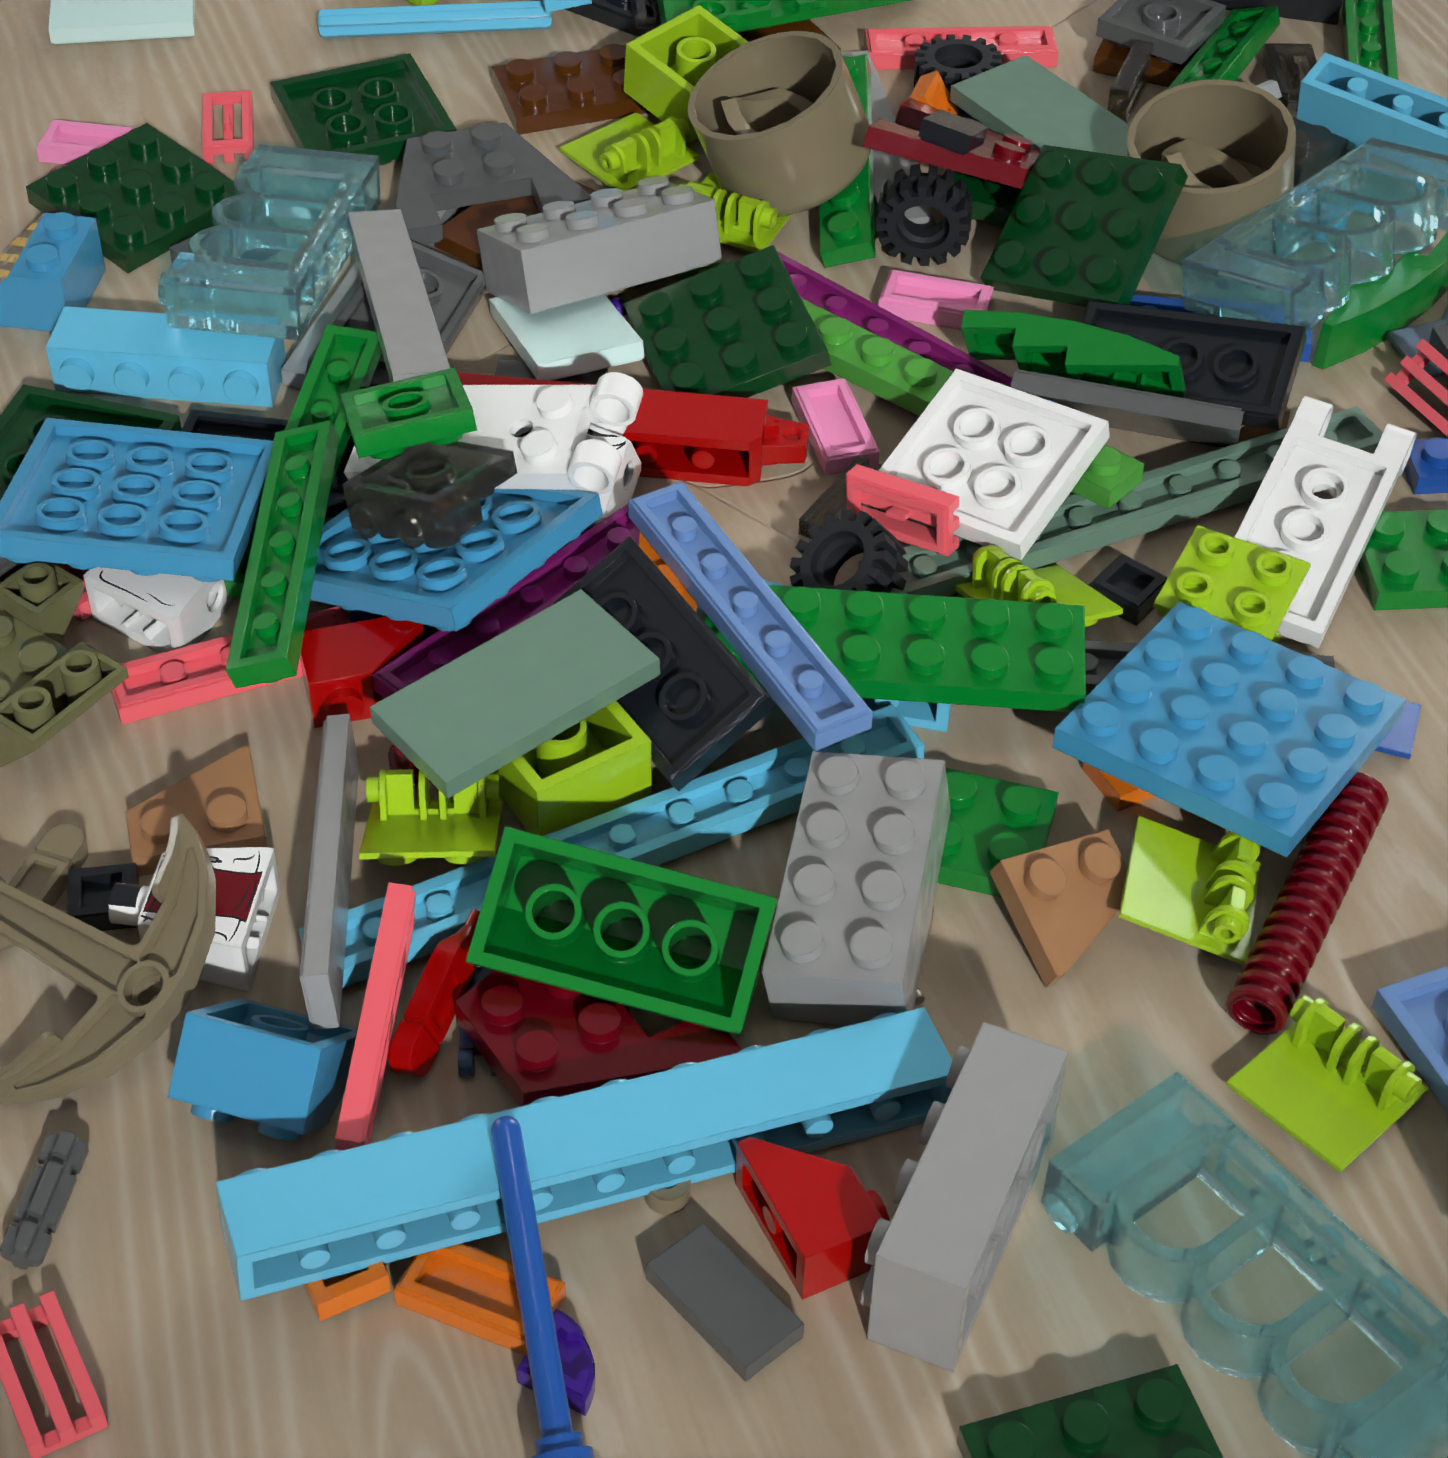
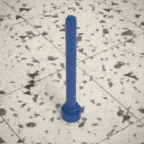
[491,1116,594,1458]

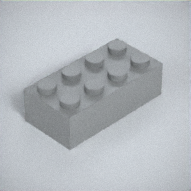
[477,176,722,314]
[762,751,951,1026]
[860,1022,1068,1372]

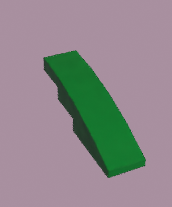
[1313,231,1448,370]
[961,310,1186,398]

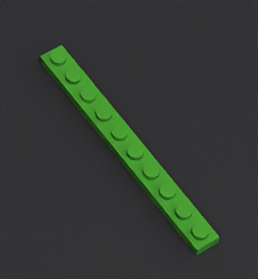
[676,260,1144,509]

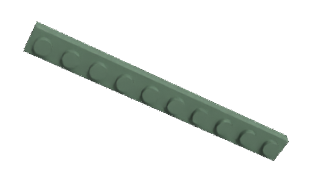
[858,406,1383,597]

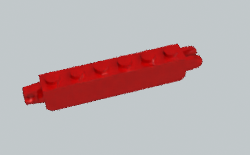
[384,372,809,486]

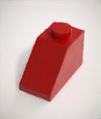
[300,617,425,728]
[736,1137,890,1300]

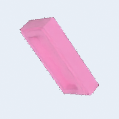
[36,119,134,164]
[878,269,994,330]
[791,378,880,476]

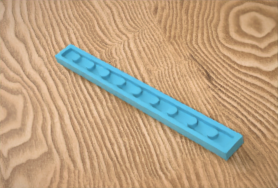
[299,704,925,988]

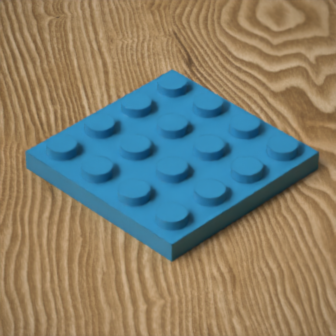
[0,418,273,582]
[310,487,603,631]
[1052,601,1406,858]

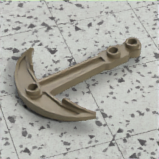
[0,813,216,1104]

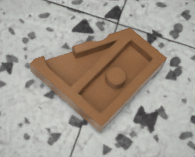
[125,746,267,876]
[990,829,1127,988]

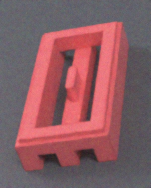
[202,90,255,164]
[1383,338,1448,437]
[846,464,959,557]
[0,1290,109,1458]

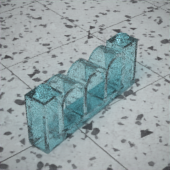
[1182,138,1448,331]
[158,144,381,340]
[1041,1072,1448,1458]

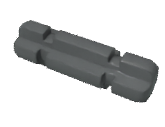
[0,1130,89,1270]

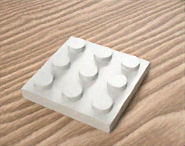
[878,368,1110,560]

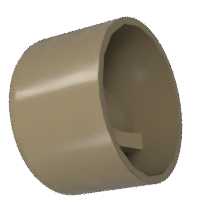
[688,31,871,217]
[1127,79,1296,268]

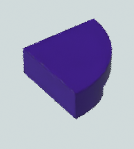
[517,1308,596,1416]

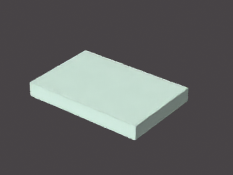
[48,0,195,44]
[489,294,644,381]

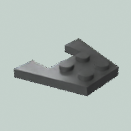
[395,123,591,245]

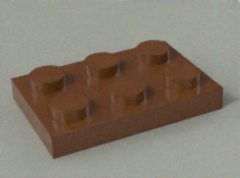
[491,44,651,135]

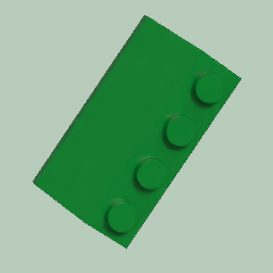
[466,826,777,1036]

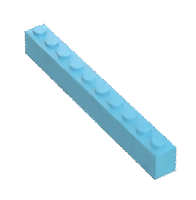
[216,1007,952,1301]

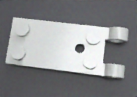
[344,372,643,494]
[1235,396,1417,649]

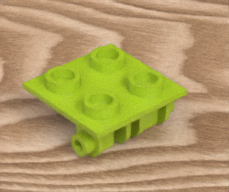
[559,112,700,192]
[679,173,793,252]
[1153,525,1311,644]
[955,545,1123,627]
[359,769,503,866]
[1118,816,1261,965]
[1226,995,1429,1173]

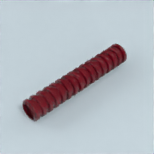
[1226,772,1389,1035]

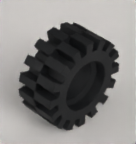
[914,34,1002,113]
[876,164,973,266]
[790,509,908,593]

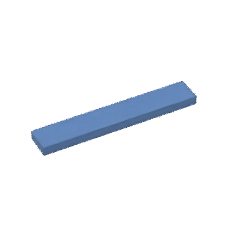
[628,481,873,751]

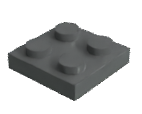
[1096,0,1226,65]

